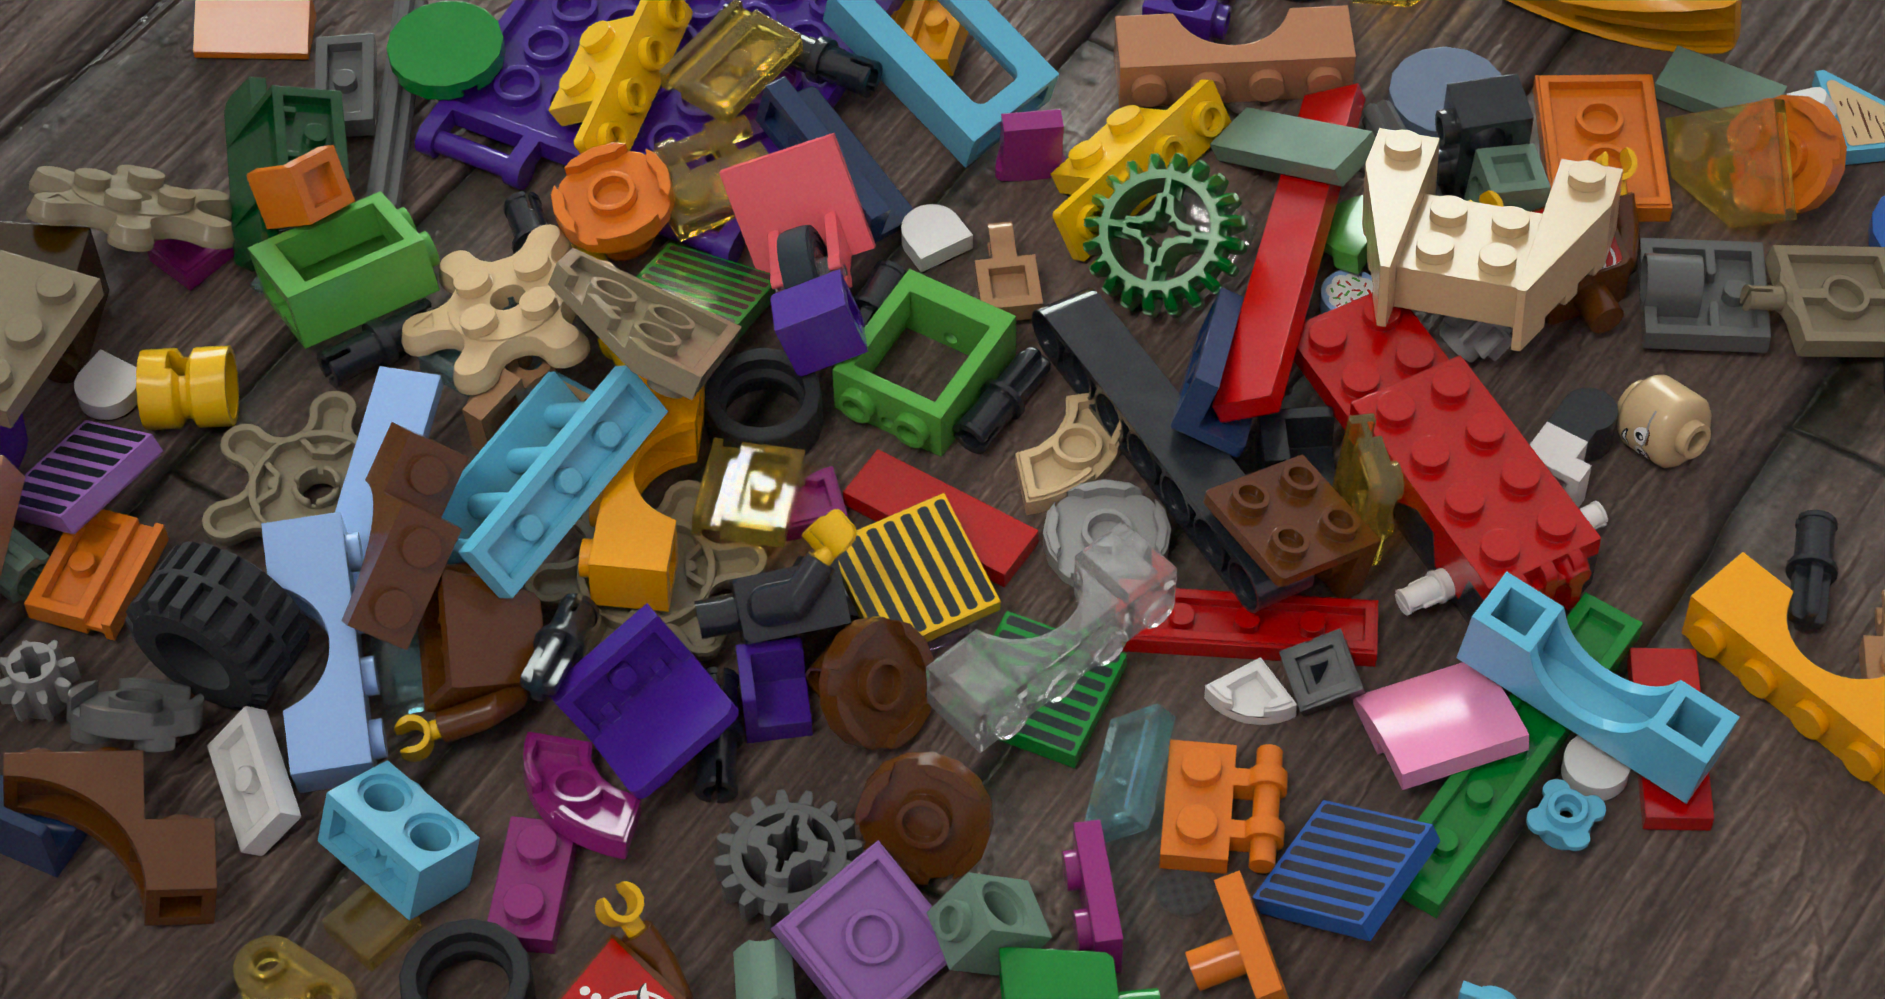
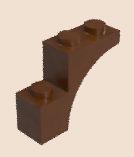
[341,422,469,650]
[3,747,217,926]

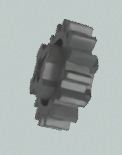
[714,789,863,932]

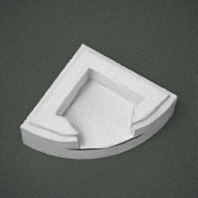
[1204,657,1297,725]

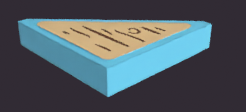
[1812,70,1885,165]

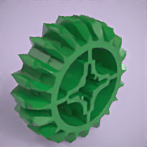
[1083,153,1248,318]

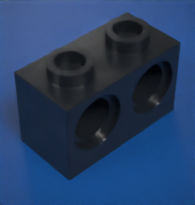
[1435,73,1534,200]

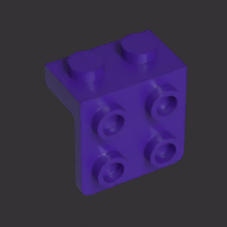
[549,603,738,799]

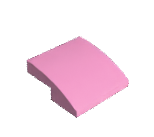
[1353,662,1529,790]

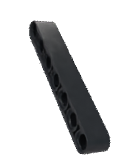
[1032,287,1314,613]

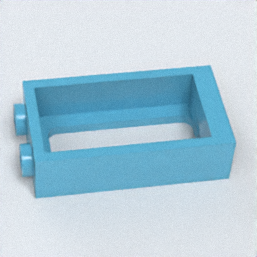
[823,0,1059,168]

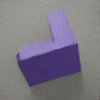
[771,269,868,376]
[736,638,813,743]

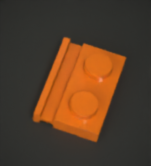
[24,509,169,641]

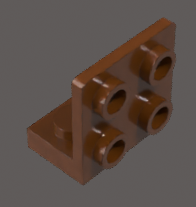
[1203,454,1382,598]

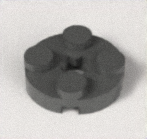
[67,678,204,752]

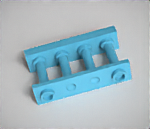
[442,365,668,598]

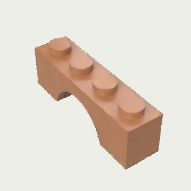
[1114,5,1356,108]

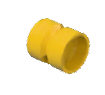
[136,345,239,430]

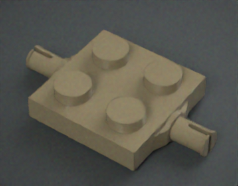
[1740,245,1885,357]

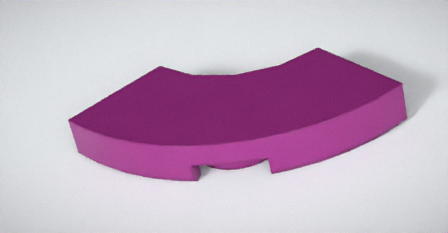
[523,732,642,859]

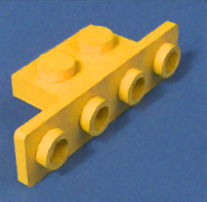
[548,0,693,154]
[1050,79,1231,261]

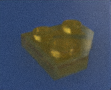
[1665,98,1797,229]

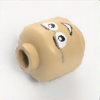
[1617,375,1712,468]

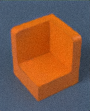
[247,145,355,229]

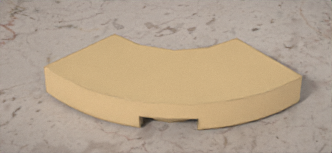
[1015,393,1121,515]

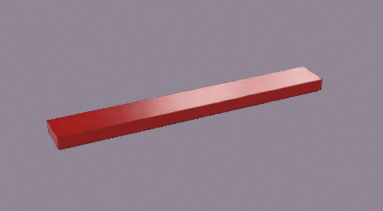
[1212,83,1366,422]

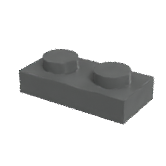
[315,33,377,137]

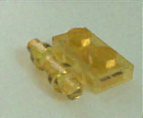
[645,115,769,242]

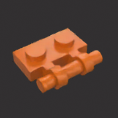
[1159,739,1288,874]

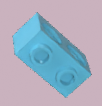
[318,760,480,921]

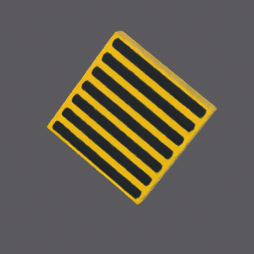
[838,493,1001,642]

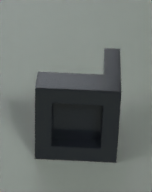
[1255,406,1337,490]

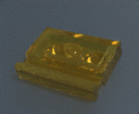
[659,0,803,124]
[1332,413,1404,566]
[691,438,805,548]

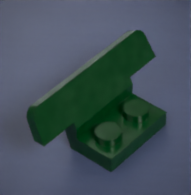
[224,77,350,272]

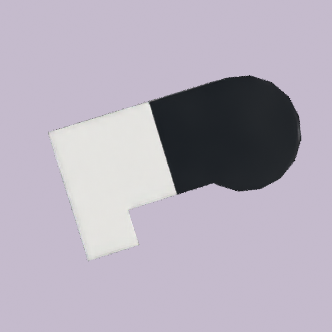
[1530,388,1618,508]

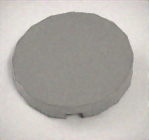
[1043,479,1171,596]

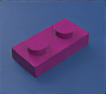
[487,816,578,954]
[1061,819,1123,973]

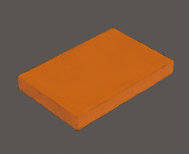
[1533,74,1673,222]

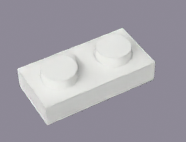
[207,706,302,856]

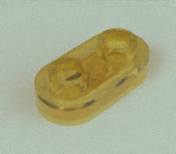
[233,935,358,999]

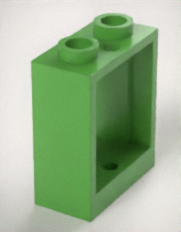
[248,191,440,349]
[832,269,1016,457]

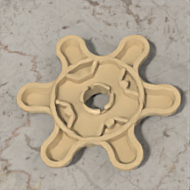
[401,224,615,395]

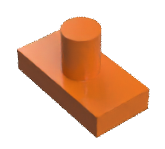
[1185,870,1289,999]

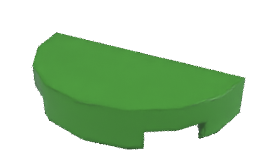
[1324,195,1367,274]

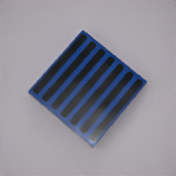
[1252,800,1440,941]

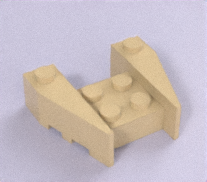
[1362,128,1623,351]

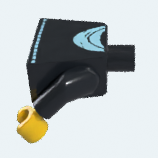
[694,509,857,645]

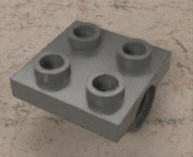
[1637,238,1771,353]

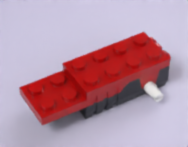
[1294,292,1608,625]

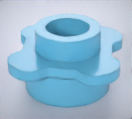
[1526,779,1606,851]

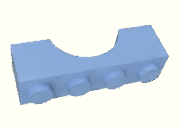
[261,512,388,793]

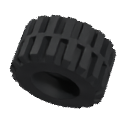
[125,541,310,711]

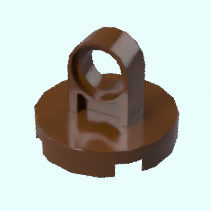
[806,616,936,750]
[855,752,994,884]

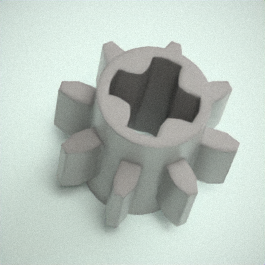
[1440,316,1513,362]
[0,640,81,722]

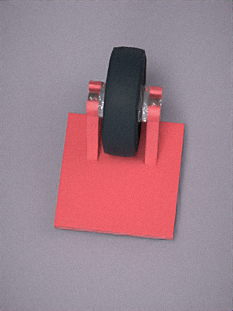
[719,133,876,293]

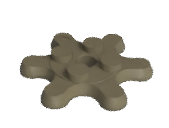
[26,165,235,252]
[202,391,358,546]
[525,480,767,661]

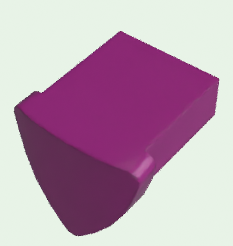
[995,109,1066,181]

